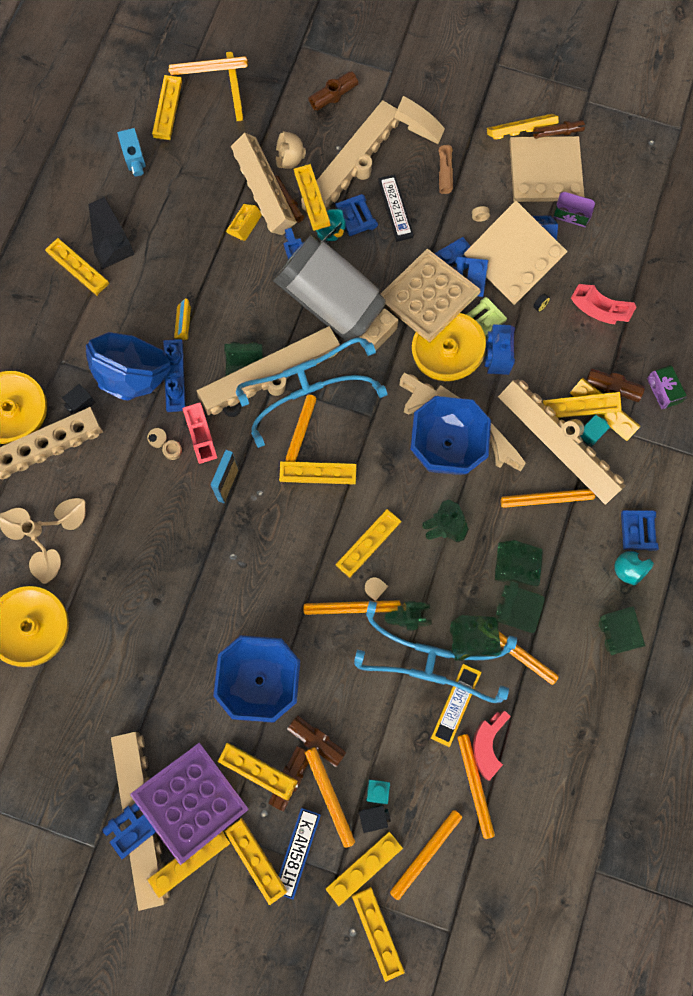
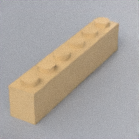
[231,133,297,235]

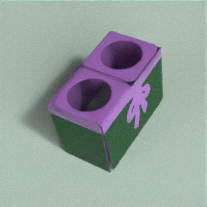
[553,192,595,227]
[647,365,687,409]

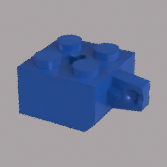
[484,324,515,375]

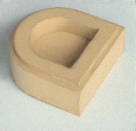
[365,578,388,601]

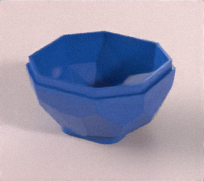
[86,332,171,400]
[411,396,491,475]
[214,635,300,723]

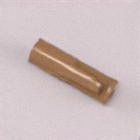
[439,145,453,194]

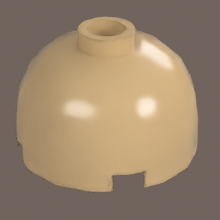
[276,131,306,169]

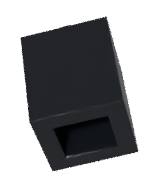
[62,384,96,414]
[359,805,391,833]

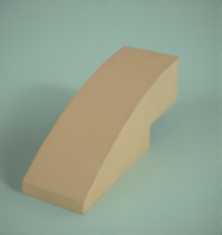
[394,96,445,144]

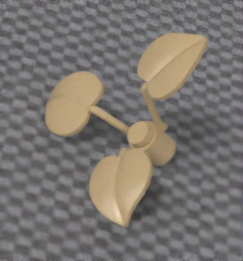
[0,498,86,584]

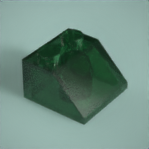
[599,606,646,656]

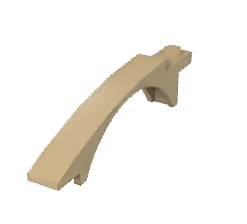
[399,373,526,472]

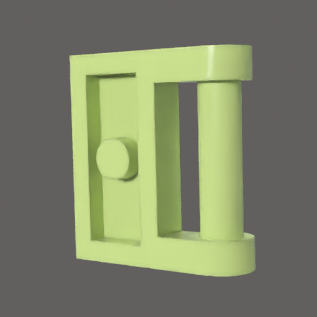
[466,297,507,338]

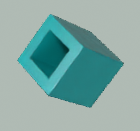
[580,415,610,447]
[366,779,390,804]

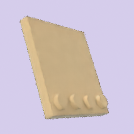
[509,136,584,202]
[464,201,568,305]
[381,249,480,343]

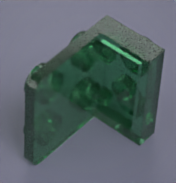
[224,342,264,376]
[495,540,543,586]
[495,581,545,633]
[450,615,501,661]

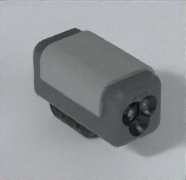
[273,235,386,342]

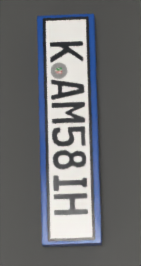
[279,808,321,899]

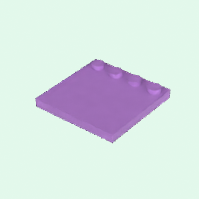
[130,743,249,865]

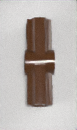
[308,71,358,111]
[586,368,645,402]
[287,715,346,767]
[268,746,309,812]

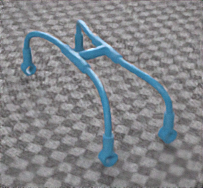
[236,337,387,448]
[354,601,517,703]

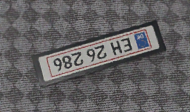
[378,175,414,242]

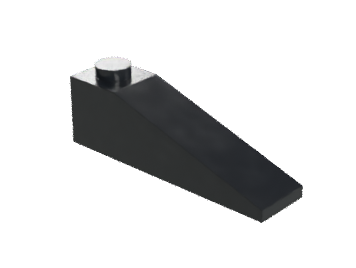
[88,197,135,269]

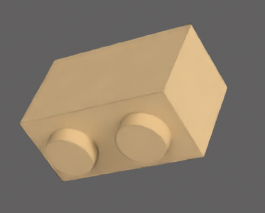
[360,308,398,351]

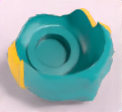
[316,209,346,241]

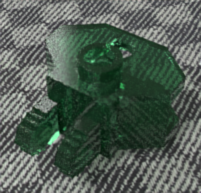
[422,500,469,543]
[384,601,432,631]

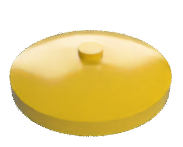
[412,313,486,381]
[0,371,47,444]
[0,586,69,667]

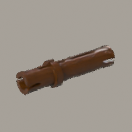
[533,120,585,139]
[275,175,304,223]

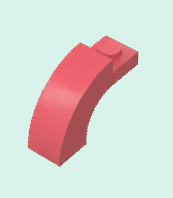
[571,284,636,325]
[182,402,217,464]
[472,711,511,781]

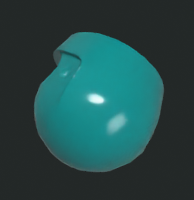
[614,551,654,586]

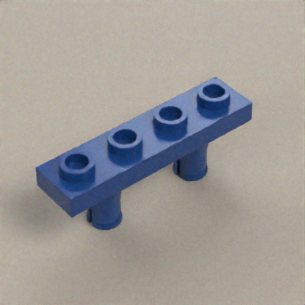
[163,339,186,412]

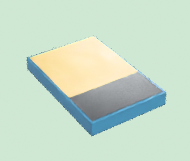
[211,450,239,503]

